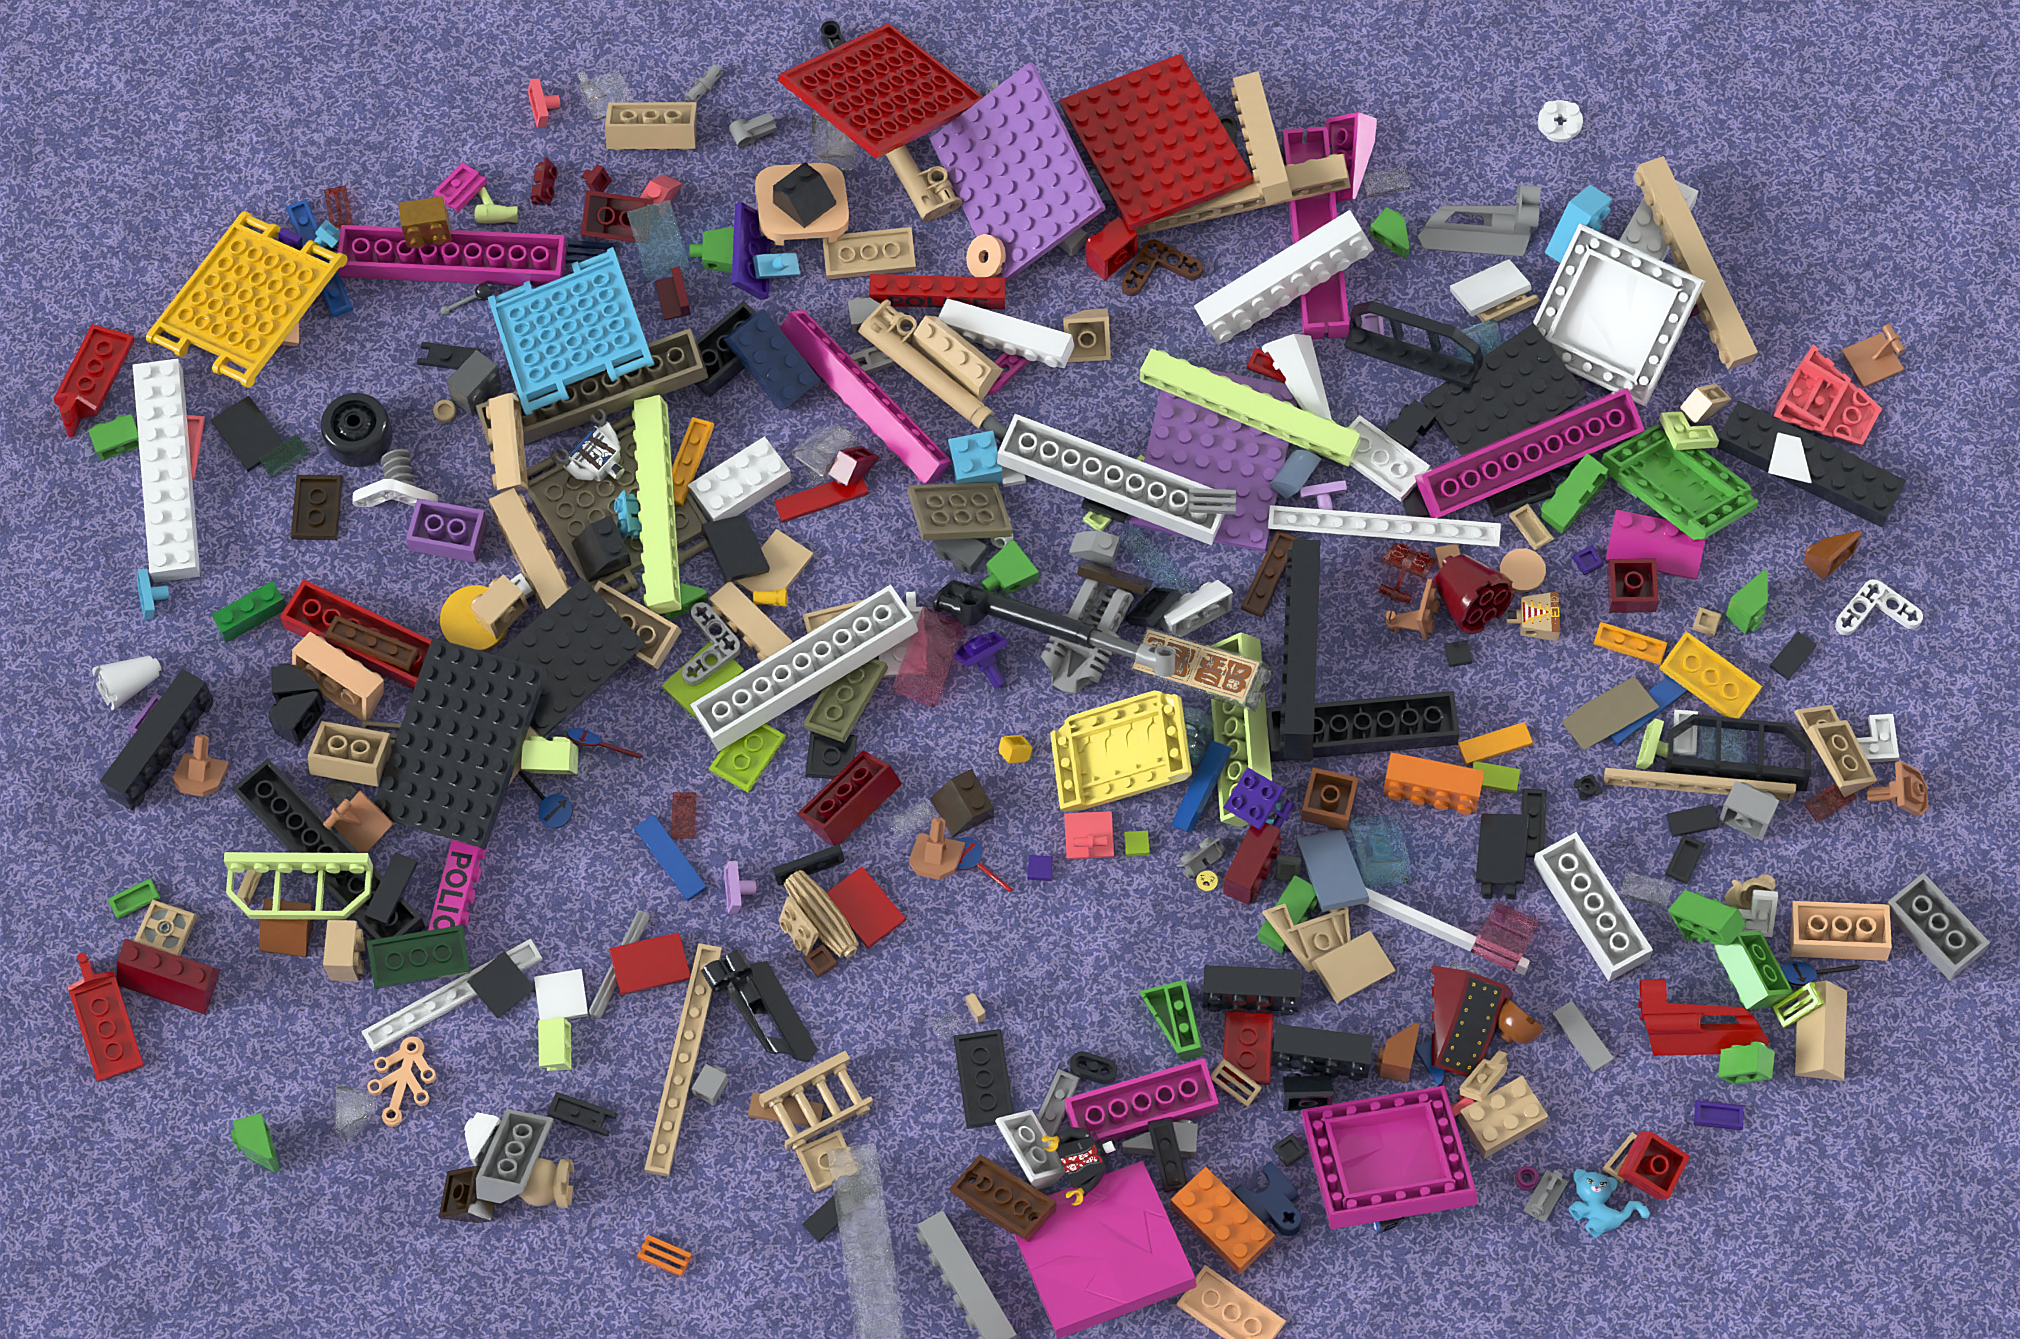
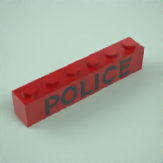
[869,274,1006,310]

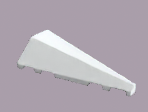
[1262,334,1332,420]

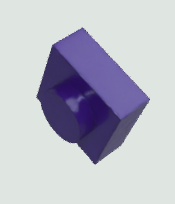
[278,228,302,251]

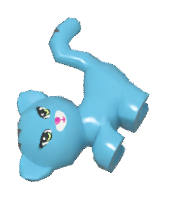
[1569,1169,1650,1238]

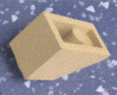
[1680,384,1732,423]

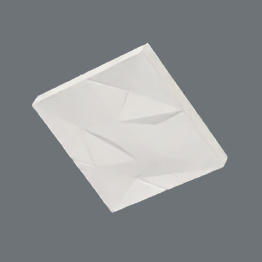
[1533,224,1706,406]

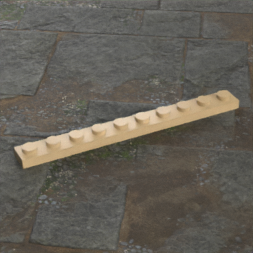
[644,943,723,1177]

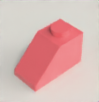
[640,174,683,219]

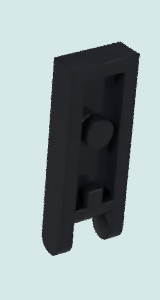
[417,342,481,370]
[547,1092,617,1137]

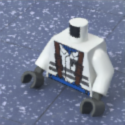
[553,409,625,482]

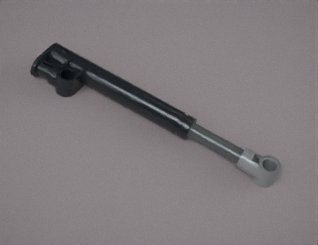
[933,580,1176,677]

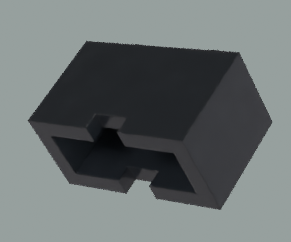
[1385,399,1436,451]

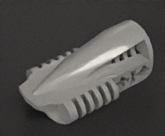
[1040,578,1135,695]

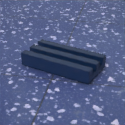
[565,240,613,263]

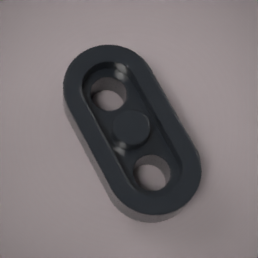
[1070,1051,1118,1085]

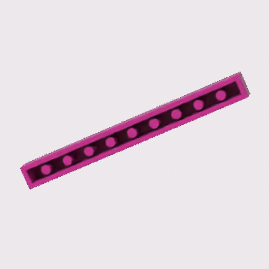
[780,309,952,484]

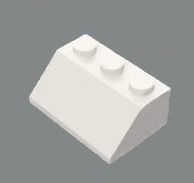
[1158,580,1233,639]
[995,1110,1066,1190]

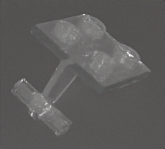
[577,68,635,122]

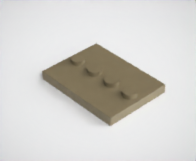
[907,482,1013,541]

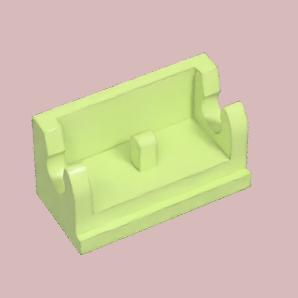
[538,1017,571,1071]

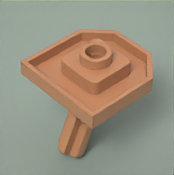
[173,734,229,797]
[1867,761,1928,817]
[909,817,965,880]

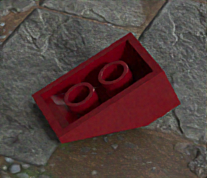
[580,190,653,244]

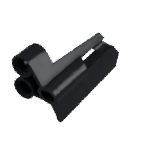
[701,950,817,1062]

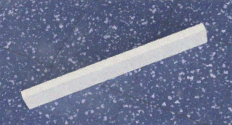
[1364,887,1530,975]
[361,939,543,1053]

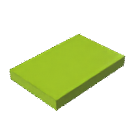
[661,642,745,718]
[709,723,787,793]

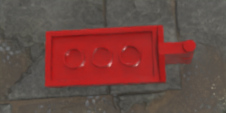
[53,324,135,437]
[67,953,145,1083]

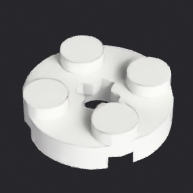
[1538,100,1583,142]

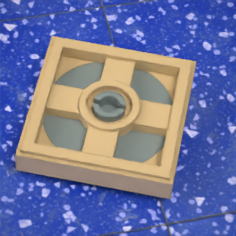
[134,900,197,955]

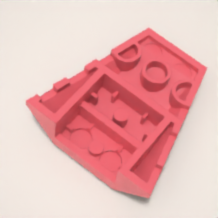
[1773,344,1882,446]

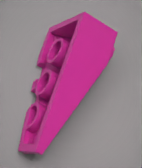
[1326,112,1377,202]

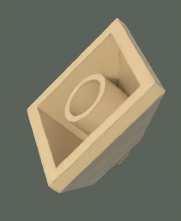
[1063,308,1111,362]

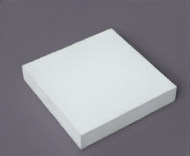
[534,969,589,1020]

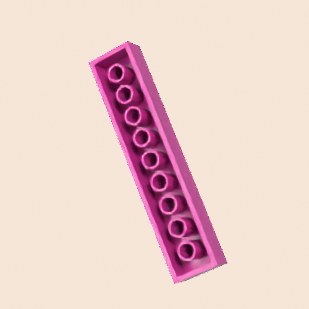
[338,225,567,287]
[1414,388,1645,518]

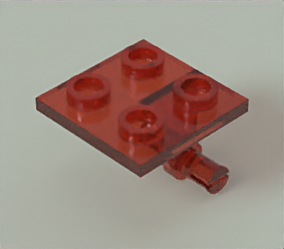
[1378,543,1437,605]

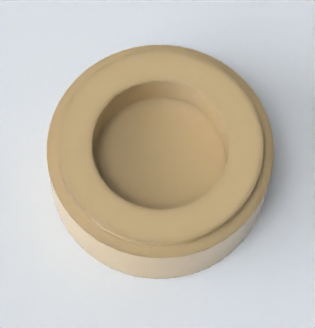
[433,400,457,423]

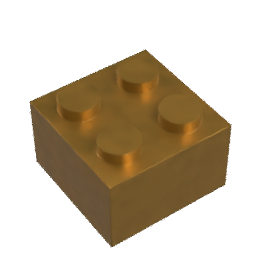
[398,196,452,248]

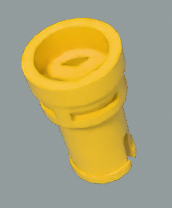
[753,588,788,607]

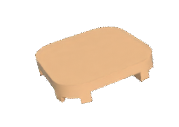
[755,163,849,246]

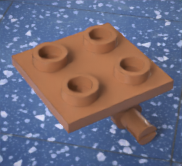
[1841,324,1906,388]
[1385,579,1440,641]
[323,791,394,853]

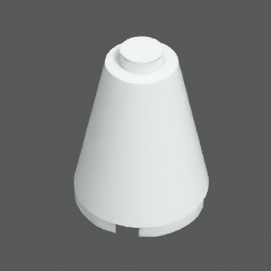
[92,656,161,710]

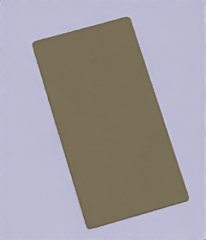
[1562,677,1659,750]

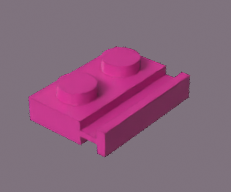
[433,162,488,213]

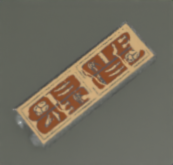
[1130,627,1273,712]

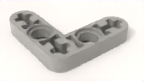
[682,602,741,686]

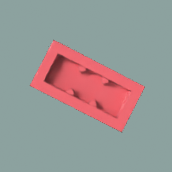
[528,79,560,128]

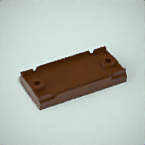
[949,1154,1057,1242]

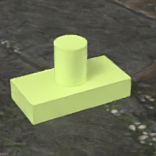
[1636,718,1667,770]

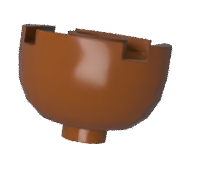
[1498,998,1545,1045]

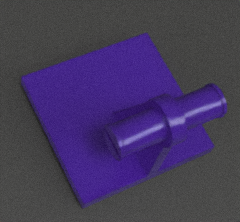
[1223,767,1295,830]

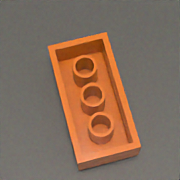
[1383,752,1485,815]
[1170,1167,1275,1275]

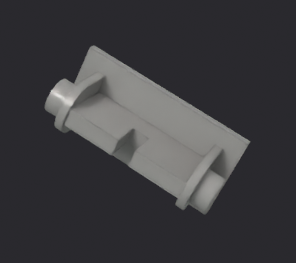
[1176,836,1226,879]
[1523,1170,1568,1223]

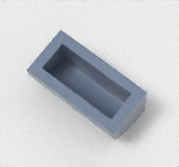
[1269,450,1321,500]

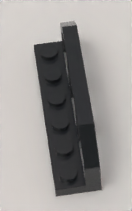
[1344,301,1483,388]
[1664,714,1811,792]

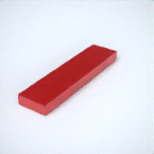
[774,478,869,523]

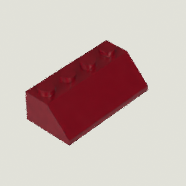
[797,750,902,846]
[117,939,221,1015]

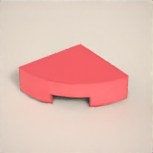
[1451,1095,1474,1116]

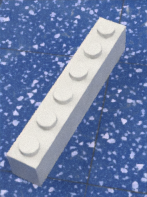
[938,298,1074,368]

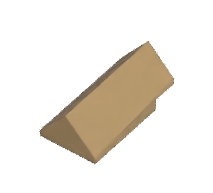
[1795,705,1878,797]
[1795,980,1847,1081]

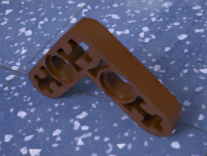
[1122,239,1203,296]

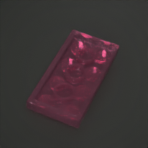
[891,607,966,708]

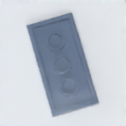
[1296,829,1369,912]

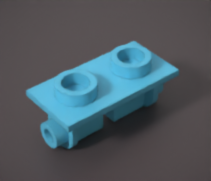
[614,490,642,541]

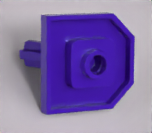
[954,632,1008,689]

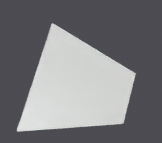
[1768,433,1811,483]

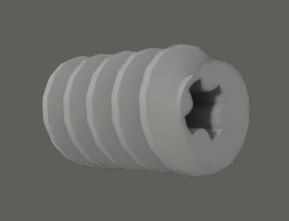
[381,449,415,501]

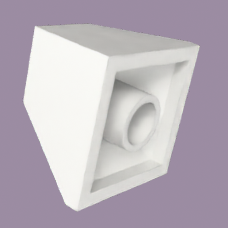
[464,1112,501,1167]

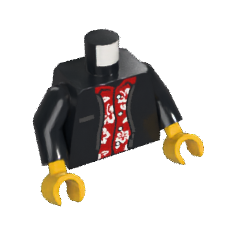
[1041,1127,1117,1205]

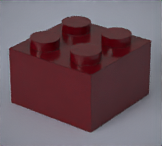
[1607,558,1659,613]

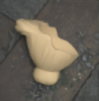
[1724,874,1776,910]

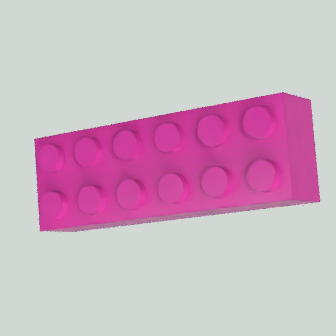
[1064,1058,1219,1141]

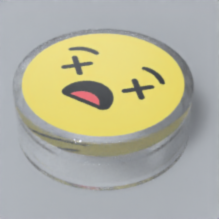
[1195,870,1219,894]

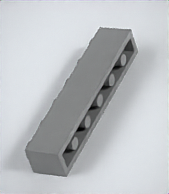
[916,1210,1017,1339]

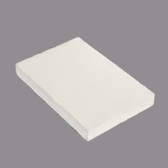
[1450,259,1532,317]

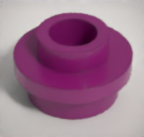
[1514,1166,1539,1191]

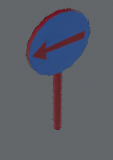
[567,728,643,758]

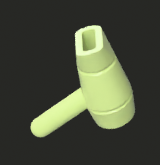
[474,187,518,224]

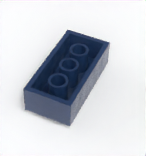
[723,309,820,410]

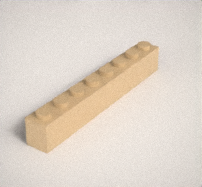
[1231,71,1293,205]

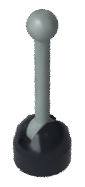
[440,281,492,315]

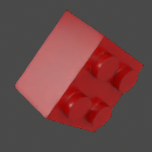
[1086,216,1138,281]
[1617,1131,1690,1200]

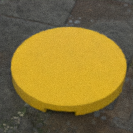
[440,585,508,652]

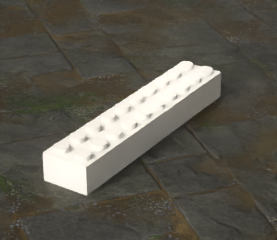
[133,359,200,583]
[997,414,1229,545]
[690,585,918,751]

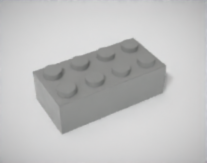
[1887,873,1990,981]

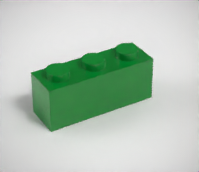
[211,581,286,643]

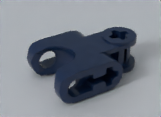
[1233,1162,1301,1237]

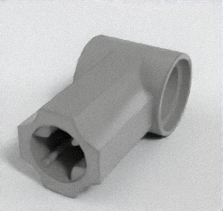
[729,113,777,149]

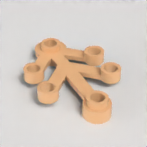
[367,1037,436,1127]

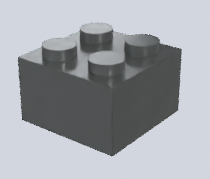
[446,350,502,416]

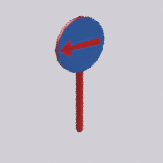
[956,837,1012,892]

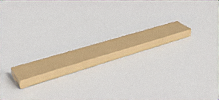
[1603,768,1796,801]

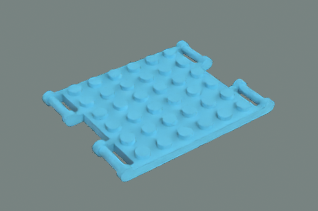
[488,247,655,416]

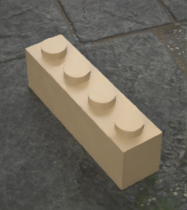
[709,582,793,662]

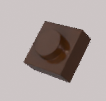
[804,944,837,978]

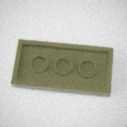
[803,658,888,743]

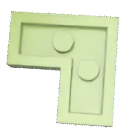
[1659,412,1719,450]

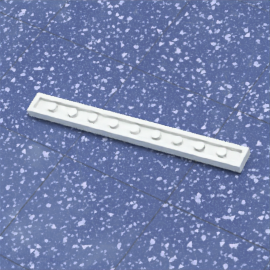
[1268,505,1501,547]

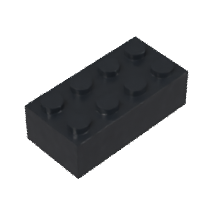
[694,301,756,398]
[1202,965,1301,1016]
[1271,1024,1373,1081]

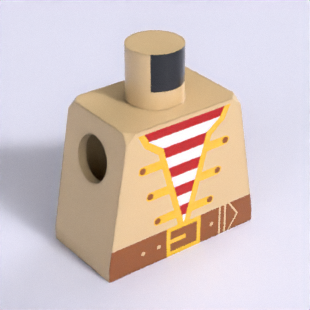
[1506,592,1560,641]

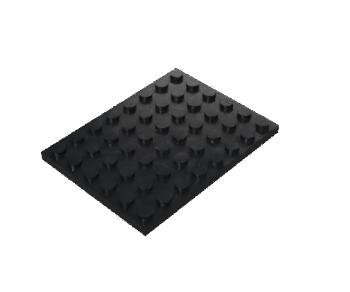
[373,638,549,850]

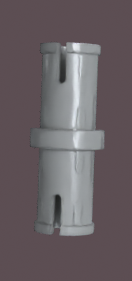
[684,64,723,102]

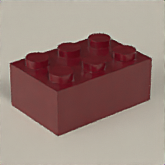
[1223,822,1283,905]

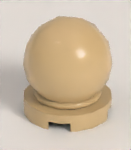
[519,1158,574,1208]

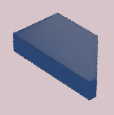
[1415,1039,1445,1087]

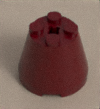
[1432,554,1515,634]

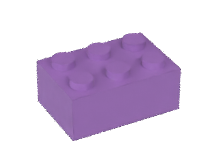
[406,498,488,563]

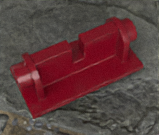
[530,157,558,206]

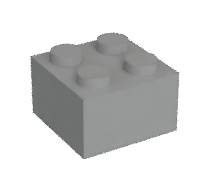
[1719,781,1780,840]

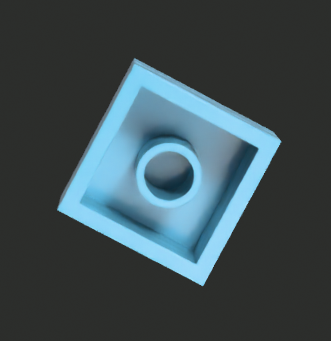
[948,431,1003,483]

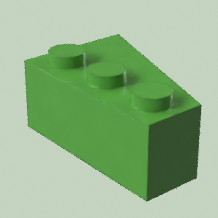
[1541,453,1609,535]
[1667,890,1746,946]
[1139,980,1205,1061]

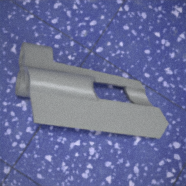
[1417,185,1541,257]

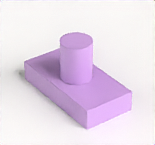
[1298,480,1347,510]
[724,861,756,914]

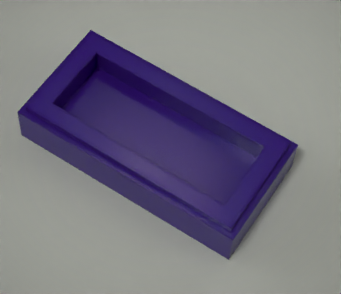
[1694,1100,1745,1130]

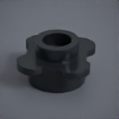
[1573,774,1601,801]

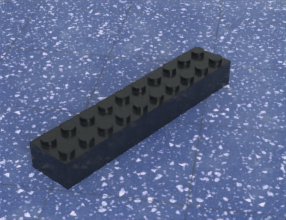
[1280,539,1321,761]
[232,758,425,940]

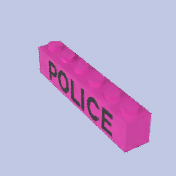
[428,840,487,931]

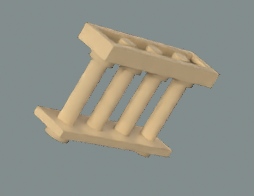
[759,1051,873,1151]

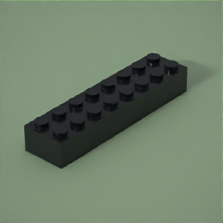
[1716,401,1906,528]
[1266,691,1460,762]

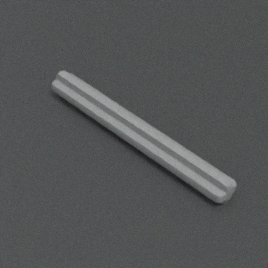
[589,910,649,1019]

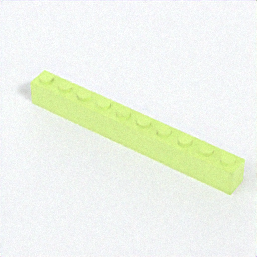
[1140,348,1361,467]
[632,395,681,614]

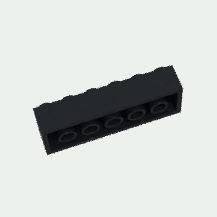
[100,668,213,811]

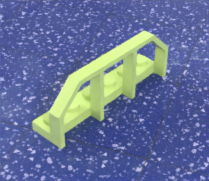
[224,852,373,920]

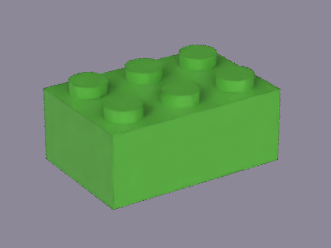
[1714,931,1793,1009]

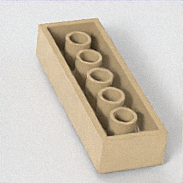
[489,488,571,612]

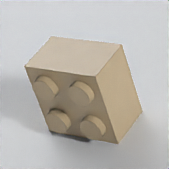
[470,574,529,639]
[323,920,366,981]

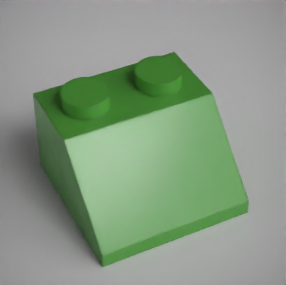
[1725,569,1768,634]
[231,1113,280,1173]

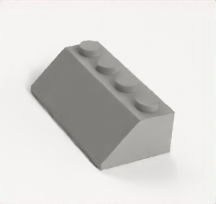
[476,1109,553,1203]

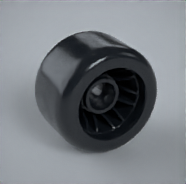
[321,393,393,468]

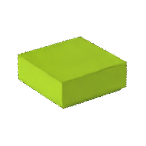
[1124,831,1150,857]

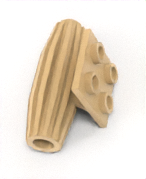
[779,870,859,958]

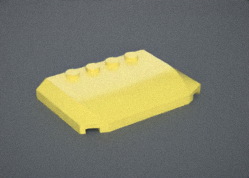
[1050,690,1192,812]

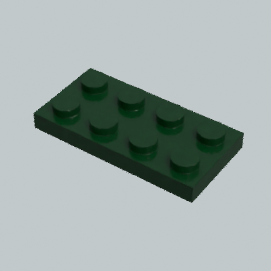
[367,925,470,990]

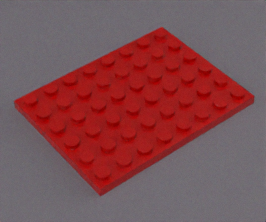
[777,23,983,159]
[1059,54,1254,230]

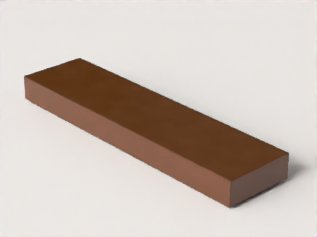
[1241,530,1299,618]
[325,615,420,672]

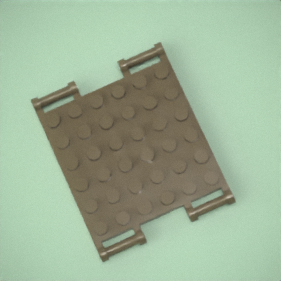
[526,411,709,594]

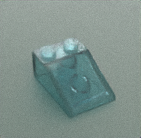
[1351,814,1410,887]

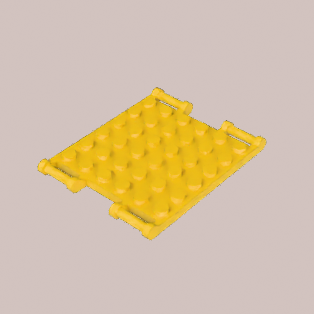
[146,211,347,388]

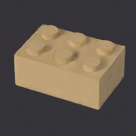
[308,721,391,787]
[1458,1076,1548,1159]

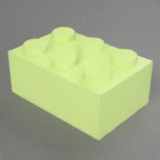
[521,736,579,775]

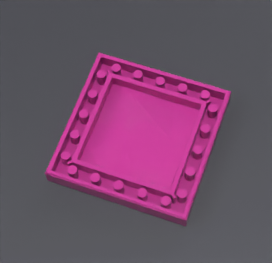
[1301,1085,1477,1230]
[1013,1161,1197,1339]

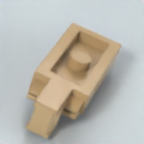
[1459,1051,1508,1102]

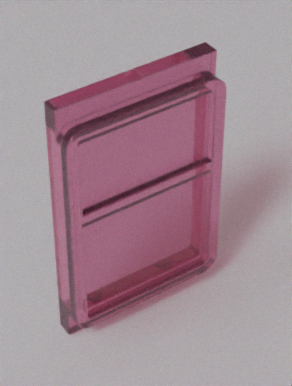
[1470,902,1540,972]

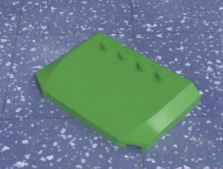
[1602,425,1758,540]

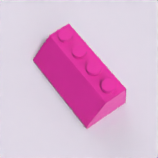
[1605,510,1706,580]

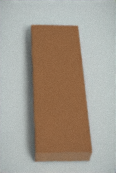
[748,1092,824,1127]

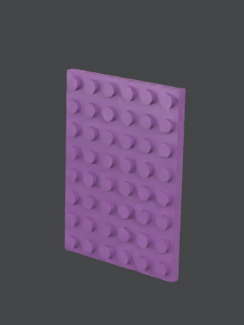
[930,62,1106,283]
[1129,367,1298,552]

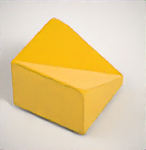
[999,735,1033,763]

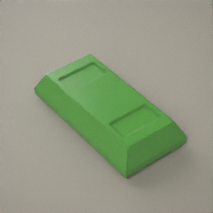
[108,878,160,919]

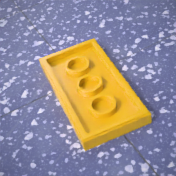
[1659,631,1763,718]

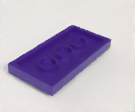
[731,202,771,300]

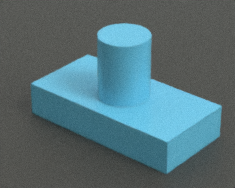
[314,220,340,248]
[753,253,800,279]
[136,569,169,621]

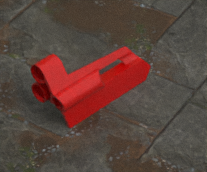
[1638,979,1770,1056]

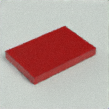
[826,866,906,949]
[609,932,691,996]
[1222,1011,1274,1085]

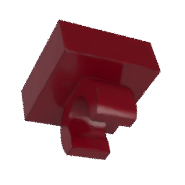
[582,164,612,192]

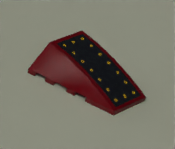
[1432,966,1514,1078]

